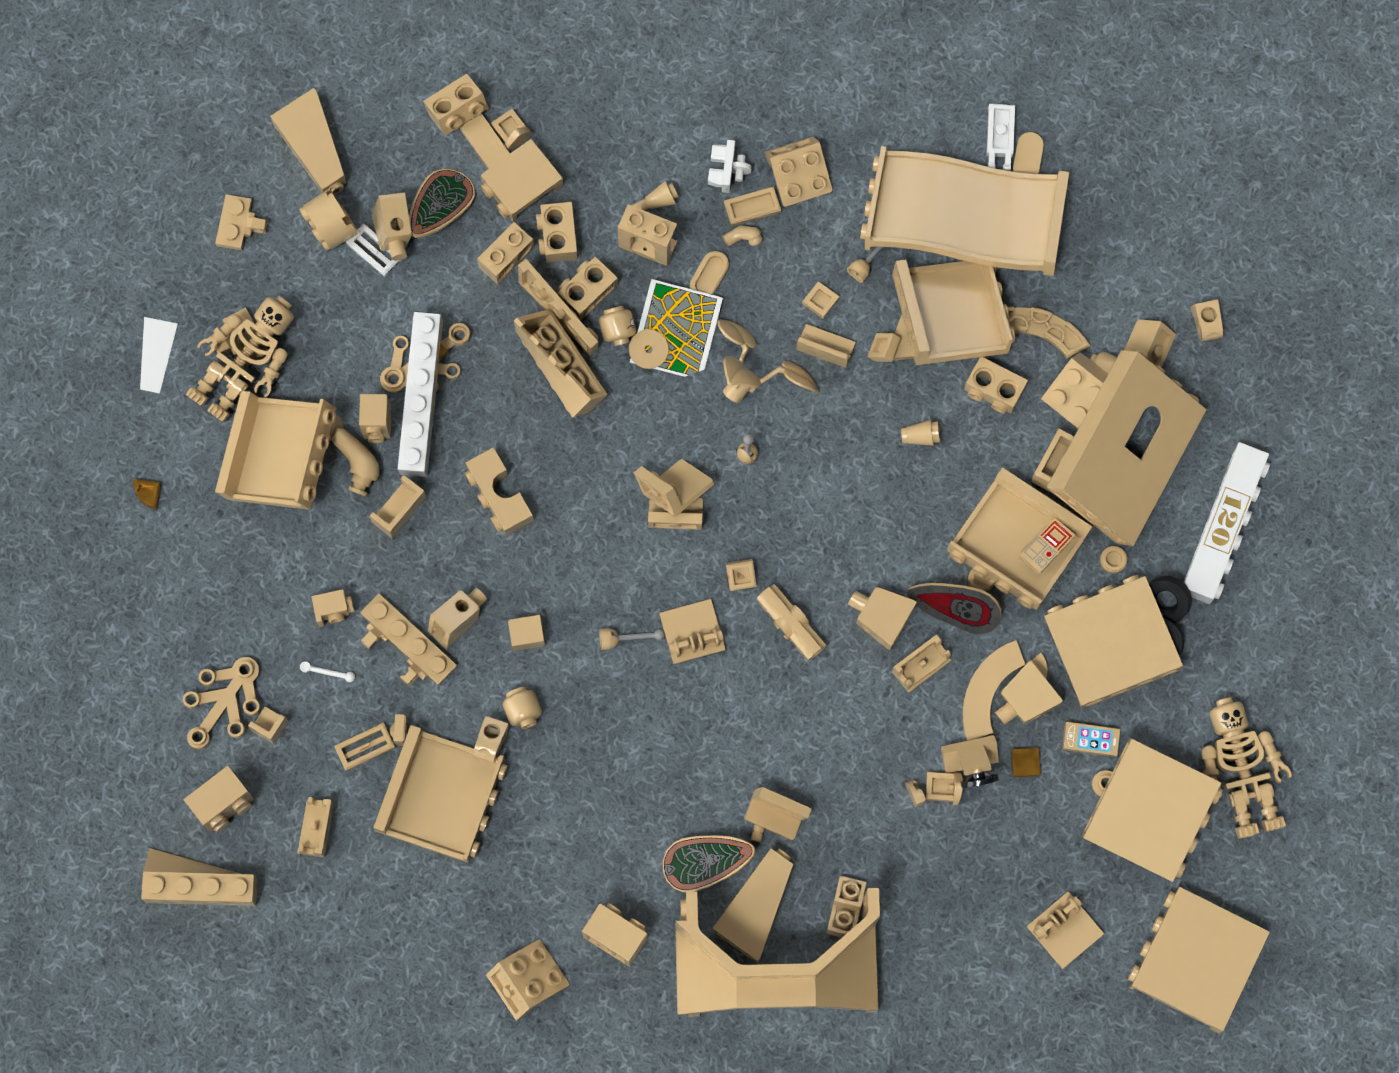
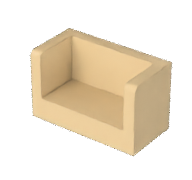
[369,475,426,539]

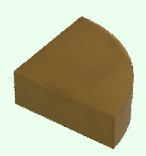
[133,479,161,510]

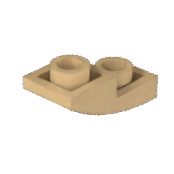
[826,876,867,937]

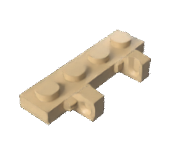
[360,593,457,686]

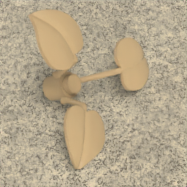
[717,319,819,403]

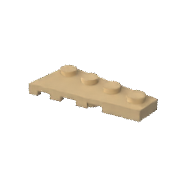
[518,259,598,356]

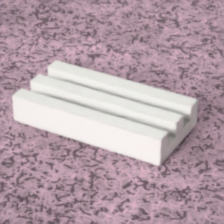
[346,223,401,277]

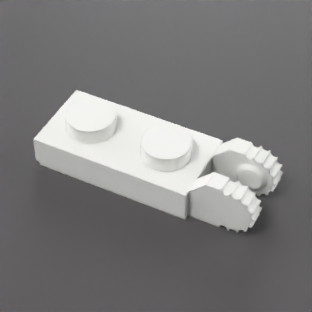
[986,104,1015,171]

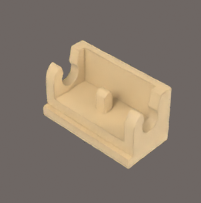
[892,634,952,693]
[298,797,334,858]

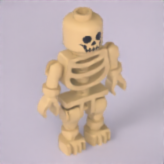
[185,296,294,423]
[1202,697,1292,839]

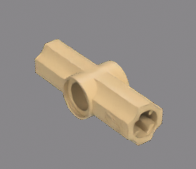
[756,584,826,661]

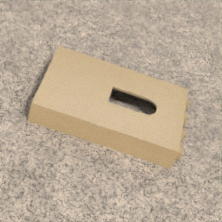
[1046,349,1206,546]

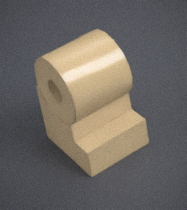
[1190,299,1223,342]
[473,716,508,763]

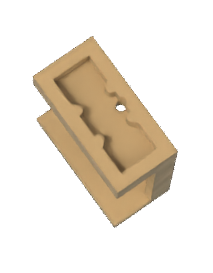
[618,204,677,266]

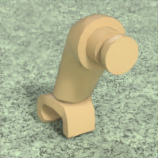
[329,413,379,496]

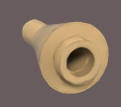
[631,180,679,210]

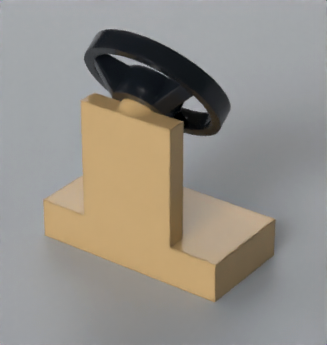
[941,735,999,788]

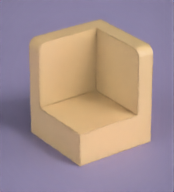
[508,615,545,651]
[248,707,289,744]

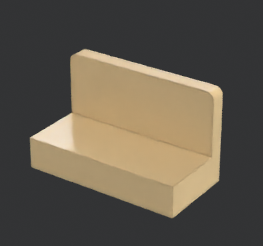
[1124,319,1176,368]
[797,324,856,368]
[648,498,703,530]
[744,787,812,840]

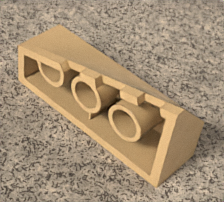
[514,309,607,417]
[141,848,258,906]

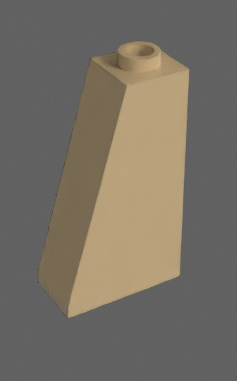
[270,88,346,195]
[712,849,793,964]

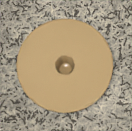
[629,329,669,369]

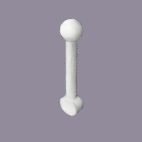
[300,662,355,682]

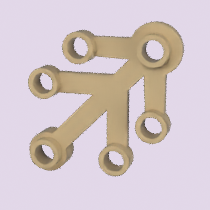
[380,323,470,393]
[183,657,261,750]

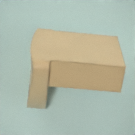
[491,109,533,151]
[925,772,963,805]

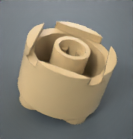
[299,188,358,251]

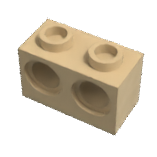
[423,74,488,136]
[536,202,578,262]
[477,222,534,285]
[558,257,618,321]
[964,357,1028,414]
[359,394,392,443]

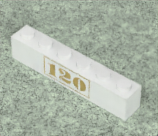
[398,312,443,477]
[1184,442,1270,604]

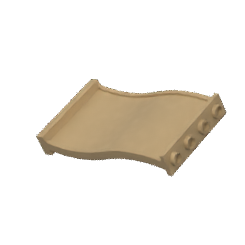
[860,146,1069,276]

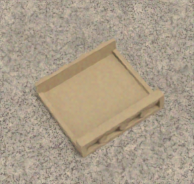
[892,260,1015,365]
[215,391,336,510]
[947,467,1092,610]
[1044,575,1183,709]
[373,725,508,863]
[1081,738,1222,882]
[1128,887,1270,1034]

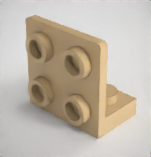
[764,137,832,207]
[633,459,714,517]
[486,940,569,1021]

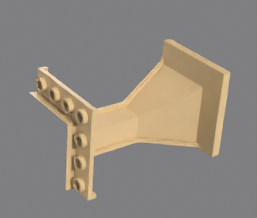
[675,888,880,1017]

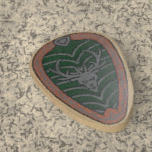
[409,169,475,238]
[663,836,756,893]

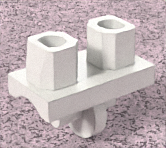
[708,140,752,193]

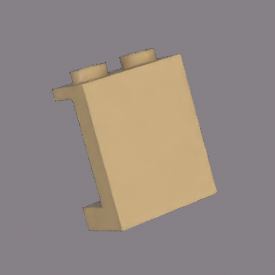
[480,139,563,222]

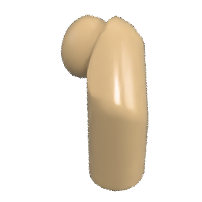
[722,225,763,247]

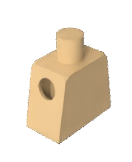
[372,193,411,261]
[848,587,917,650]
[428,588,487,650]
[995,660,1063,725]

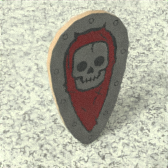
[907,583,1001,634]

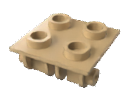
[659,599,726,664]
[1026,892,1104,969]

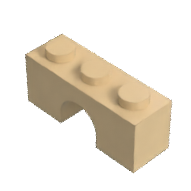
[464,447,534,536]

